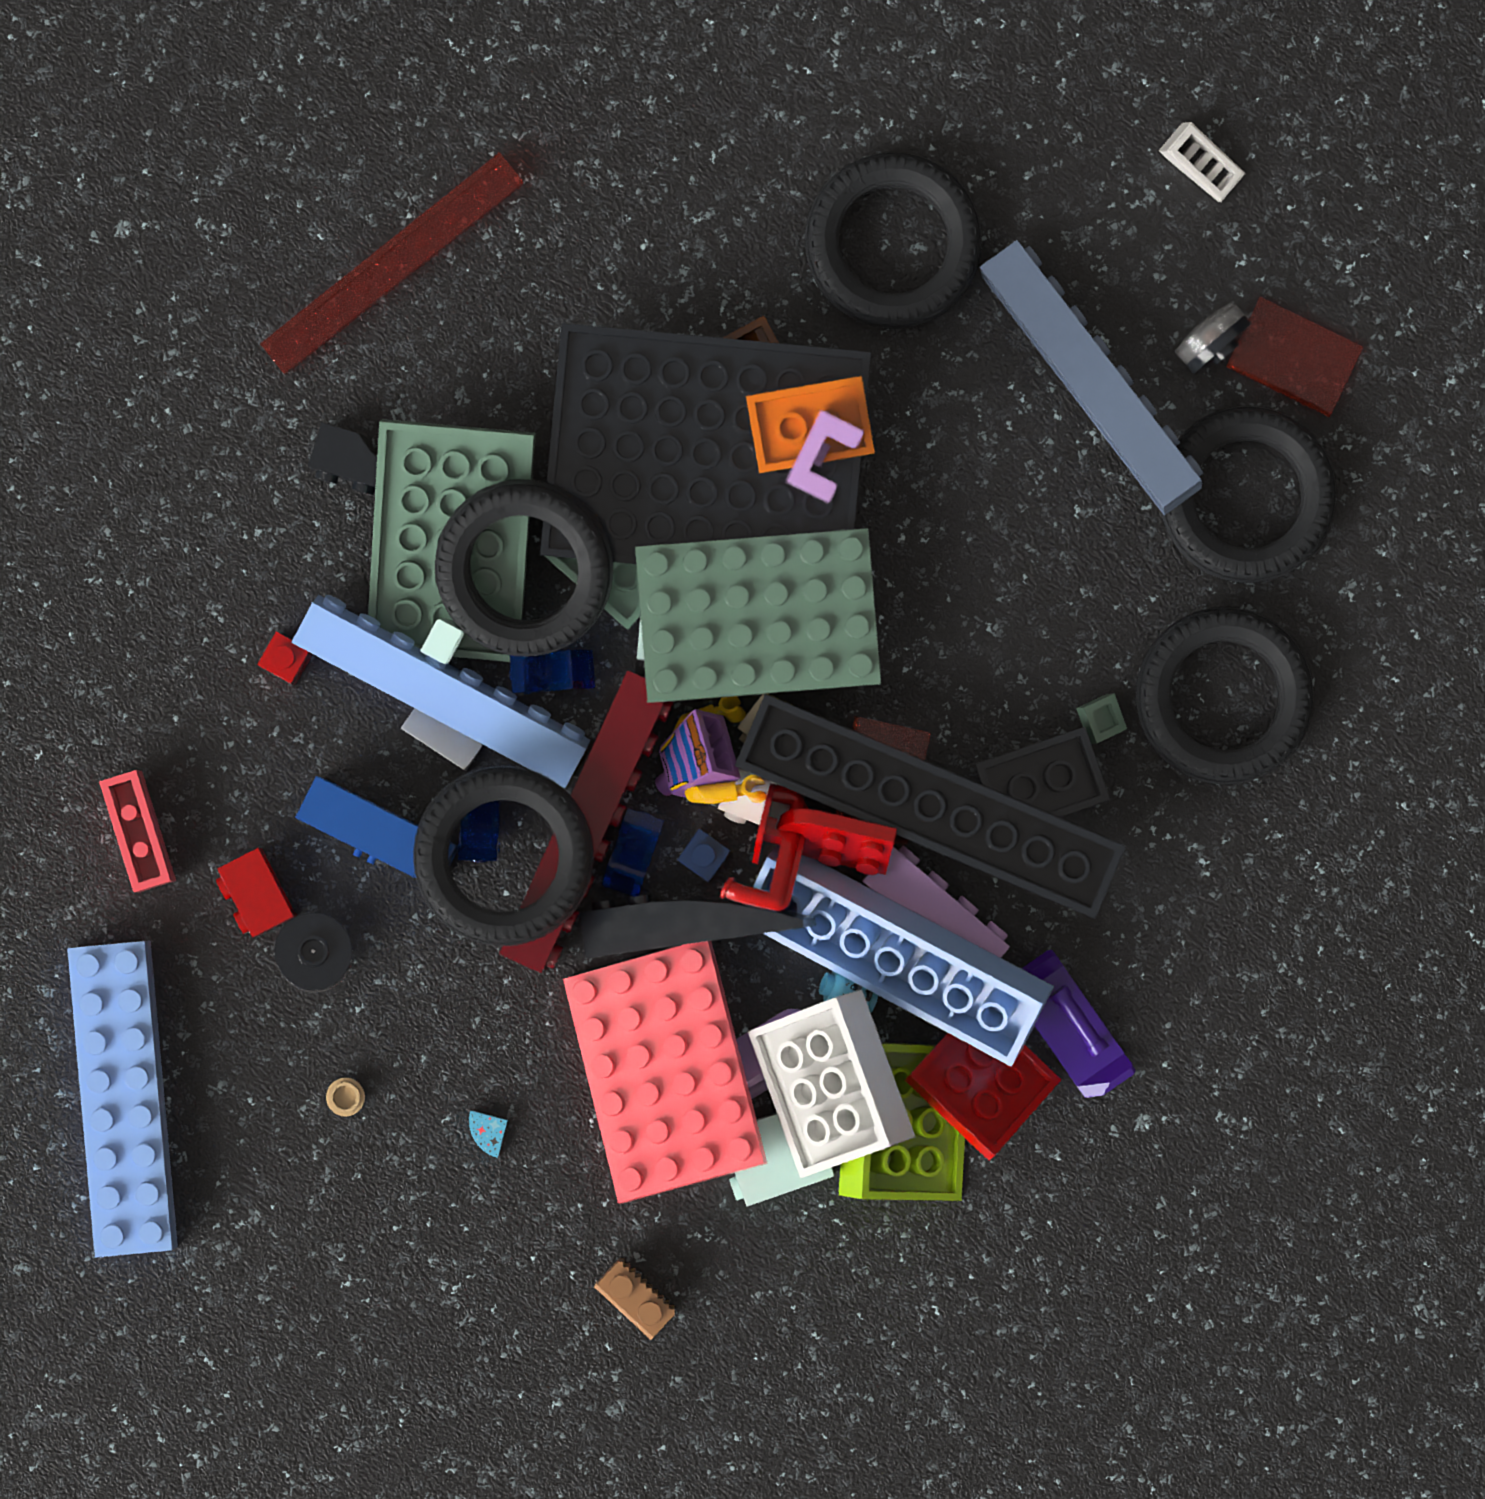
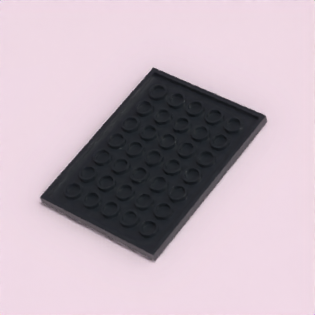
[540,323,871,564]

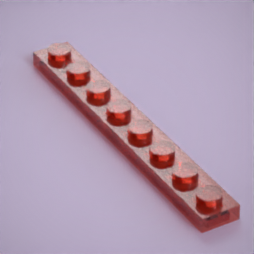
[260,152,524,375]

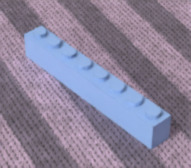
[292,595,590,788]

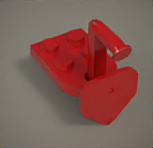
[720,783,897,911]

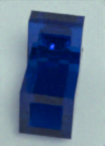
[509,650,595,694]
[458,800,501,863]
[602,808,664,897]

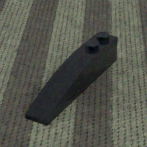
[579,894,816,958]

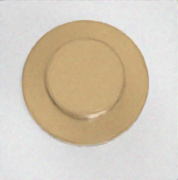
[326,1078,365,1116]

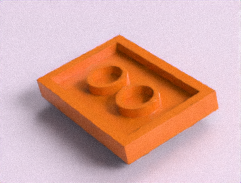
[746,376,875,473]

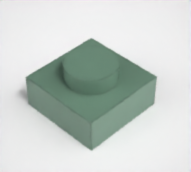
[1076,693,1127,744]

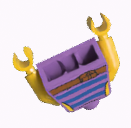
[655,696,767,804]

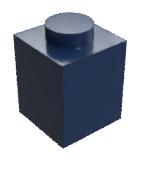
[677,829,731,882]

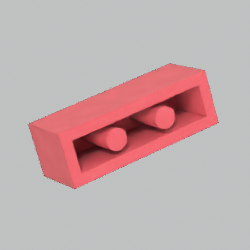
[99,770,176,892]

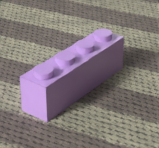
[862,846,1010,958]

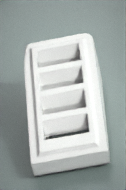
[1159,122,1245,202]

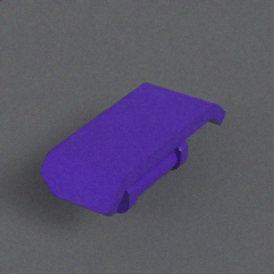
[1022,950,1136,1098]

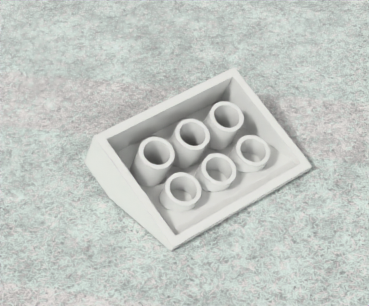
[748,989,915,1178]

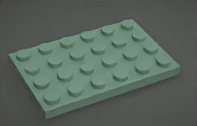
[368,419,536,663]
[635,529,881,703]

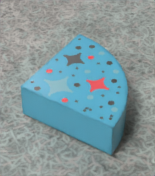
[469,1110,508,1158]

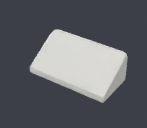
[401,708,483,771]

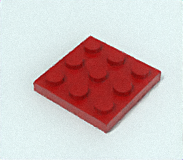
[905,1032,1061,1160]

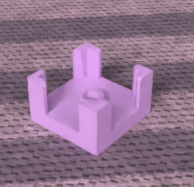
[786,410,864,503]

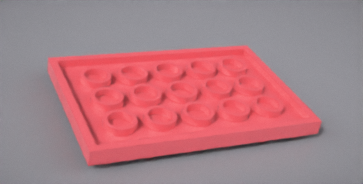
[563,941,768,1203]

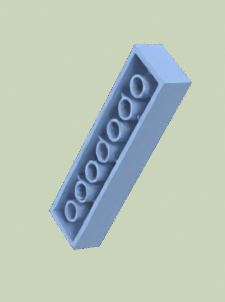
[753,844,1054,1066]
[67,940,178,1257]

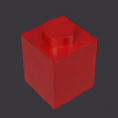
[257,631,313,685]

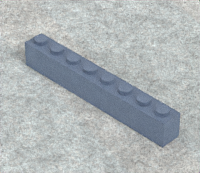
[980,240,1203,516]

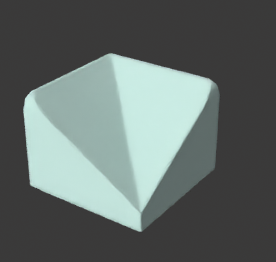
[420,618,465,664]

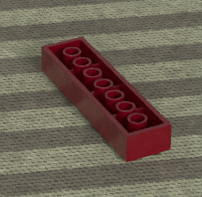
[499,670,675,973]

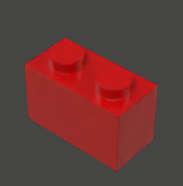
[216,848,297,938]

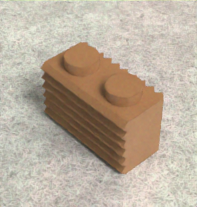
[594,1258,675,1340]

